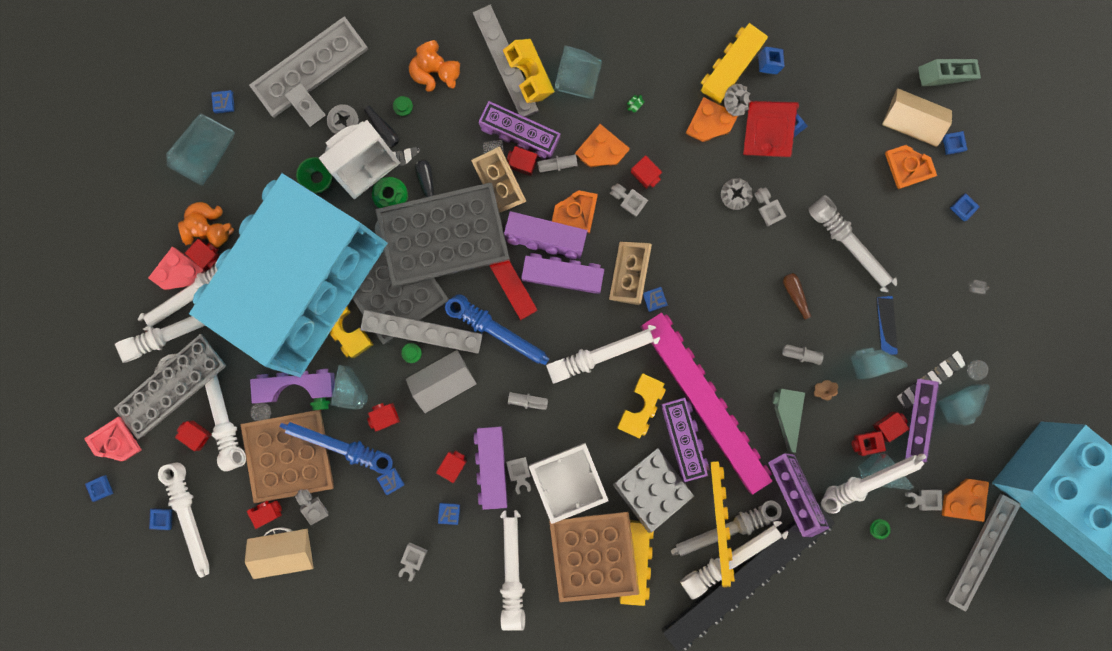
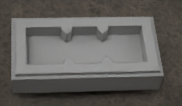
[285,82,325,127]

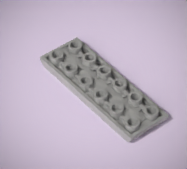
[114,334,226,439]

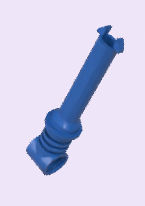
[445,295,549,365]
[279,422,393,474]

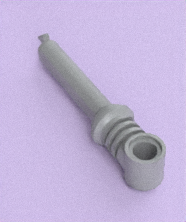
[808,195,897,292]
[671,501,782,556]

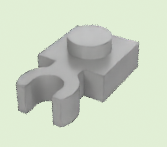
[506,457,531,494]
[905,489,942,511]
[399,542,428,582]

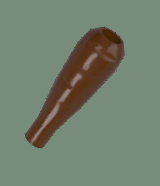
[783,273,811,320]

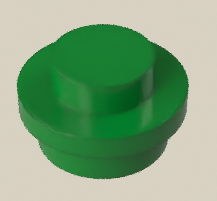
[627,94,645,113]
[393,96,413,116]
[402,343,422,363]
[310,397,330,410]
[870,519,891,539]

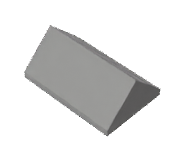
[406,350,477,413]

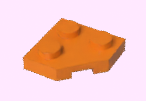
[685,97,738,142]
[575,124,630,167]
[885,145,937,189]
[552,190,598,234]
[942,478,989,522]

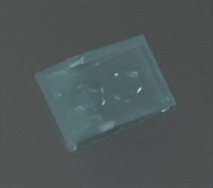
[166,113,235,186]

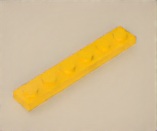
[711,462,735,587]

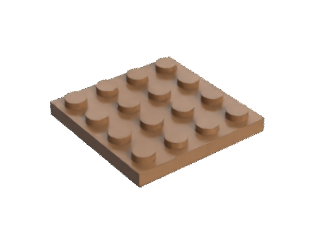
[241,410,334,503]
[549,511,640,602]

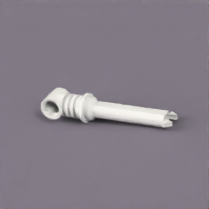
[138,263,217,331]
[115,316,206,363]
[546,325,660,384]
[205,375,246,471]
[821,454,926,514]
[158,462,210,578]
[500,510,525,630]
[680,521,788,599]

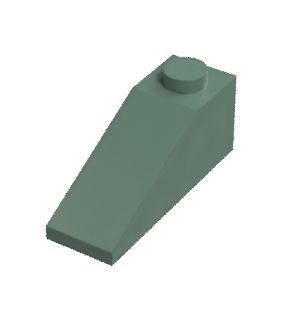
[918,59,981,86]
[772,389,805,453]

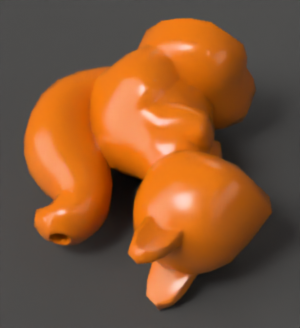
[409,40,460,92]
[178,202,234,248]

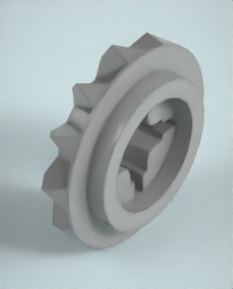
[724,84,752,116]
[327,105,359,134]
[721,178,753,210]

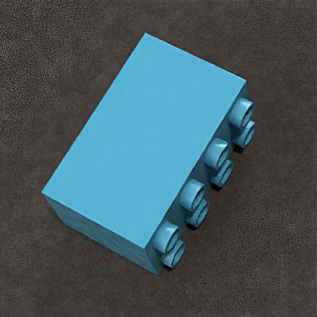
[189,173,388,377]
[992,422,1112,581]

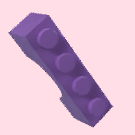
[250,369,336,403]

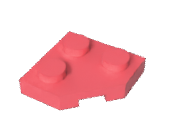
[148,246,206,290]
[84,417,142,461]

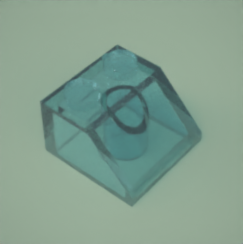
[555,46,602,99]
[851,347,908,379]
[331,365,368,410]
[938,384,990,426]
[858,453,914,490]

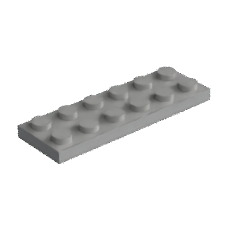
[249,16,369,118]

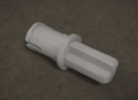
[538,154,578,172]
[782,345,824,365]
[508,392,548,410]

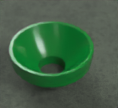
[296,157,333,194]
[372,177,408,209]

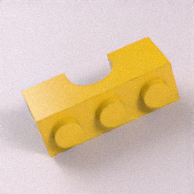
[503,39,555,103]
[330,307,374,358]
[617,374,666,438]

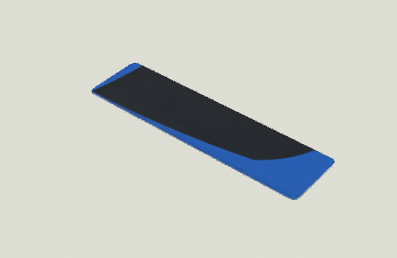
[877,296,898,355]

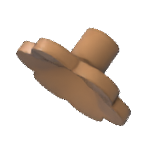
[814,380,838,400]

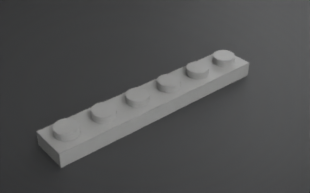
[473,5,539,118]
[360,310,483,354]
[945,494,1021,611]

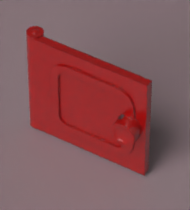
[743,101,799,157]

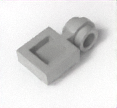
[610,183,648,217]
[755,187,786,226]
[295,489,328,525]

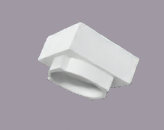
[319,120,400,199]
[529,443,608,524]

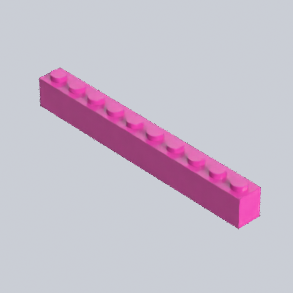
[640,313,773,495]

